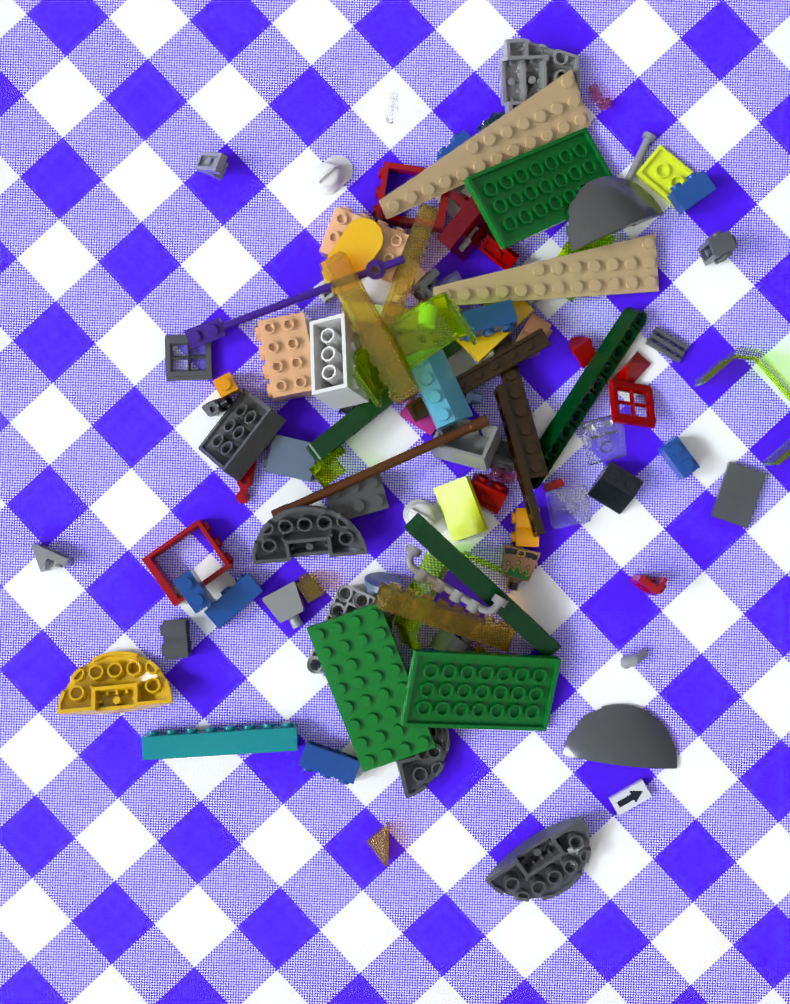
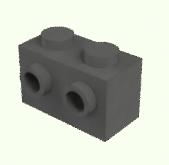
[697,230,737,266]

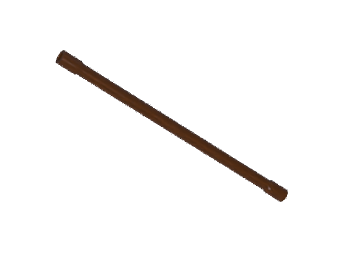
[271,414,490,517]

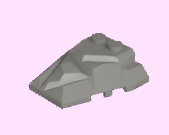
[499,38,580,114]

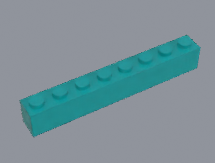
[141,721,299,760]

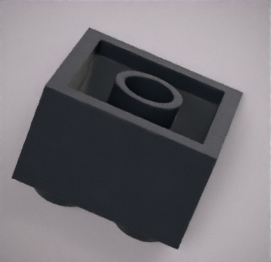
[587,461,644,515]

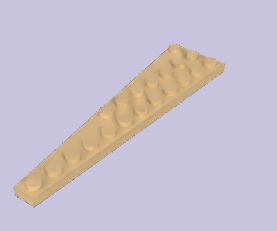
[379,69,591,219]
[432,233,659,307]

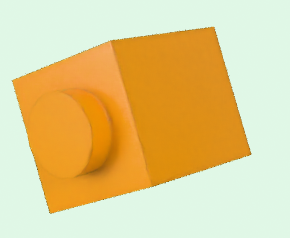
[212,372,241,399]

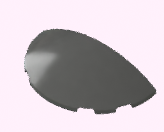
[567,176,664,251]
[252,505,368,564]
[563,704,677,769]
[396,728,450,799]
[485,816,591,902]

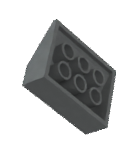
[198,388,286,482]

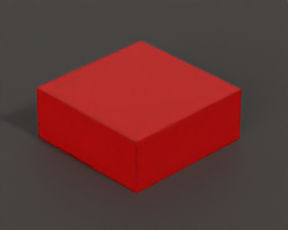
[541,478,564,492]

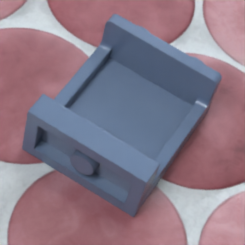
[263,434,316,482]

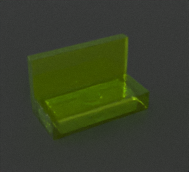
[309,446,347,488]

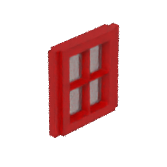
[609,379,656,429]

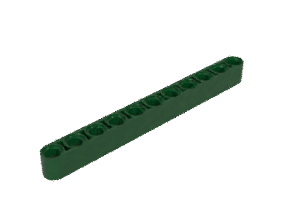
[517,307,647,489]
[306,327,463,463]
[404,513,562,656]

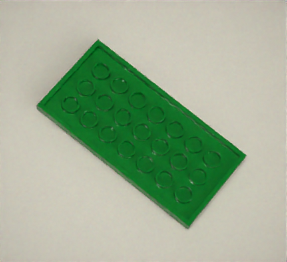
[463,127,613,250]
[307,601,436,772]
[400,649,561,731]

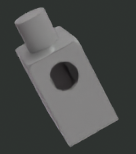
[262,580,306,629]

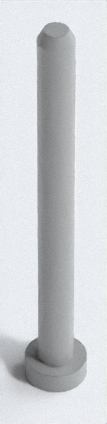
[625,131,656,181]

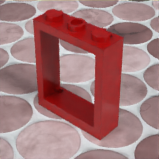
[372,161,450,233]
[142,519,234,607]

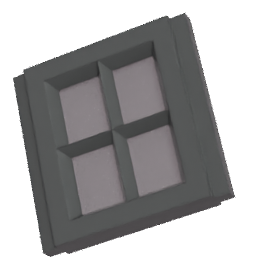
[165,334,213,381]

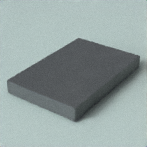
[710,462,766,528]

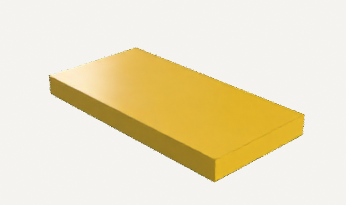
[452,301,534,363]

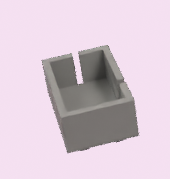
[431,419,501,471]

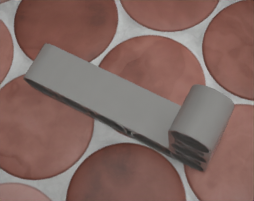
[306,585,392,674]

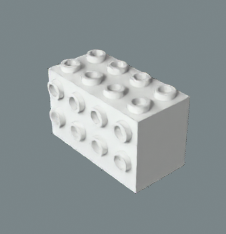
[309,313,370,410]

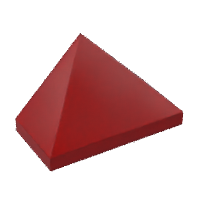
[612,351,651,383]

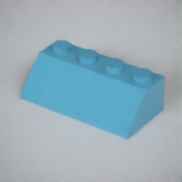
[405,345,473,432]

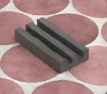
[645,327,689,364]

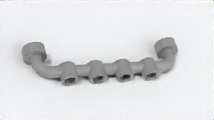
[405,543,509,615]

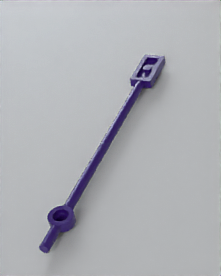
[184,255,405,349]

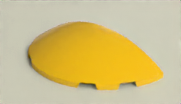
[57,651,173,715]

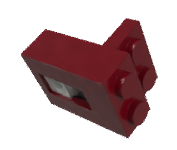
[437,190,490,262]

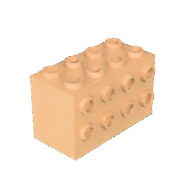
[319,206,410,284]
[254,312,312,403]

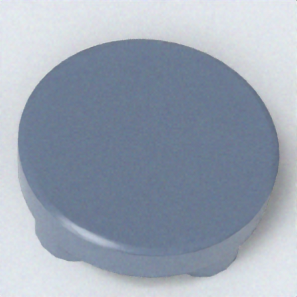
[364,572,403,598]

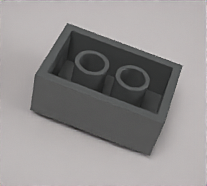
[323,474,389,519]

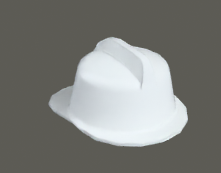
[311,155,353,195]
[403,499,447,534]

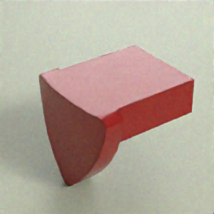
[569,336,596,369]

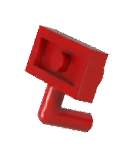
[478,233,520,270]

